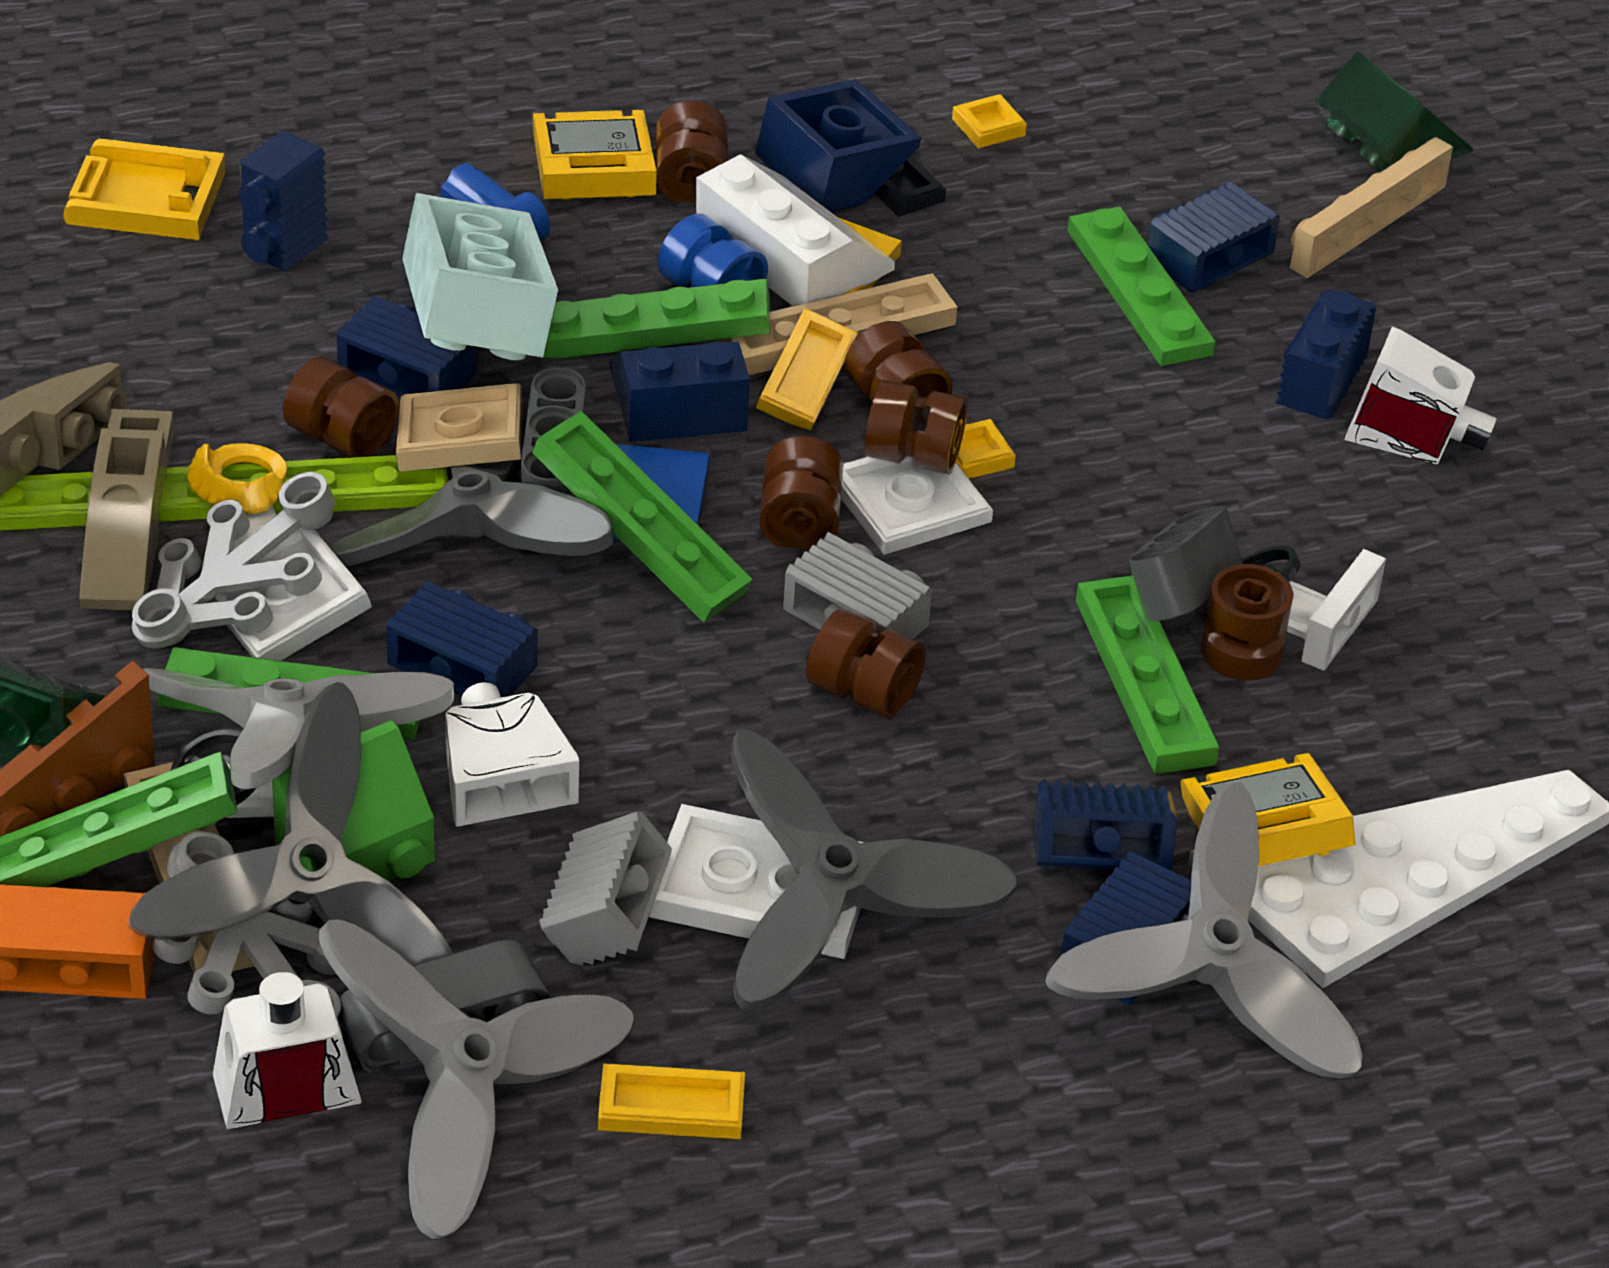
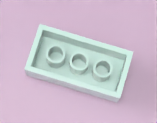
[402,193,558,360]

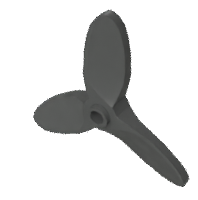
[329,460,614,567]
[127,682,453,966]
[731,729,1017,1011]

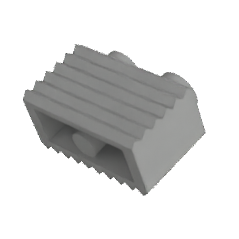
[783,532,932,639]
[539,812,672,966]

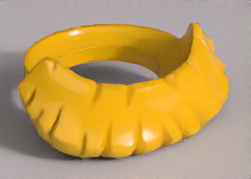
[187,443,287,514]

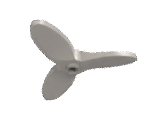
[143,668,454,789]
[1045,781,1362,1078]
[319,920,634,1240]

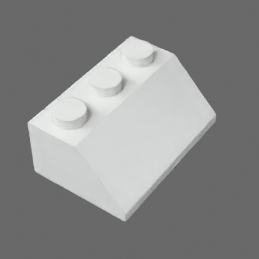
[696,154,895,306]

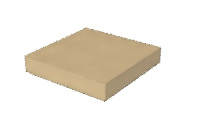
[396,383,523,472]

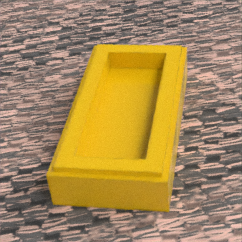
[756,308,858,430]
[598,1063,745,1139]

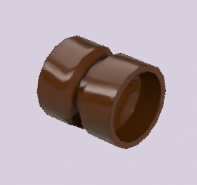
[656,100,729,202]
[845,321,953,425]
[283,356,399,458]
[865,379,968,475]
[759,436,844,549]
[1201,564,1294,681]
[806,608,926,719]

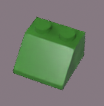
[272,720,435,881]

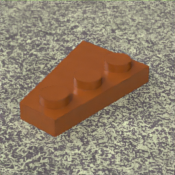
[0,661,155,837]

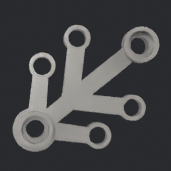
[132,472,335,649]
[152,831,341,1019]

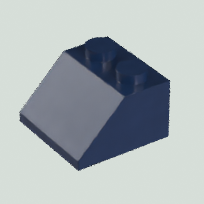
[755,79,922,212]
[609,341,750,442]

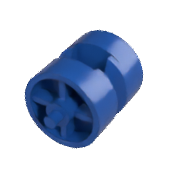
[658,213,768,288]

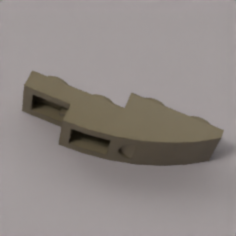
[0,362,126,496]
[79,409,175,610]

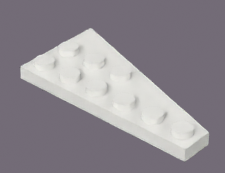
[1188,770,1609,988]

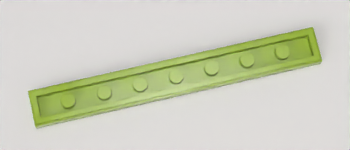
[0,455,448,531]

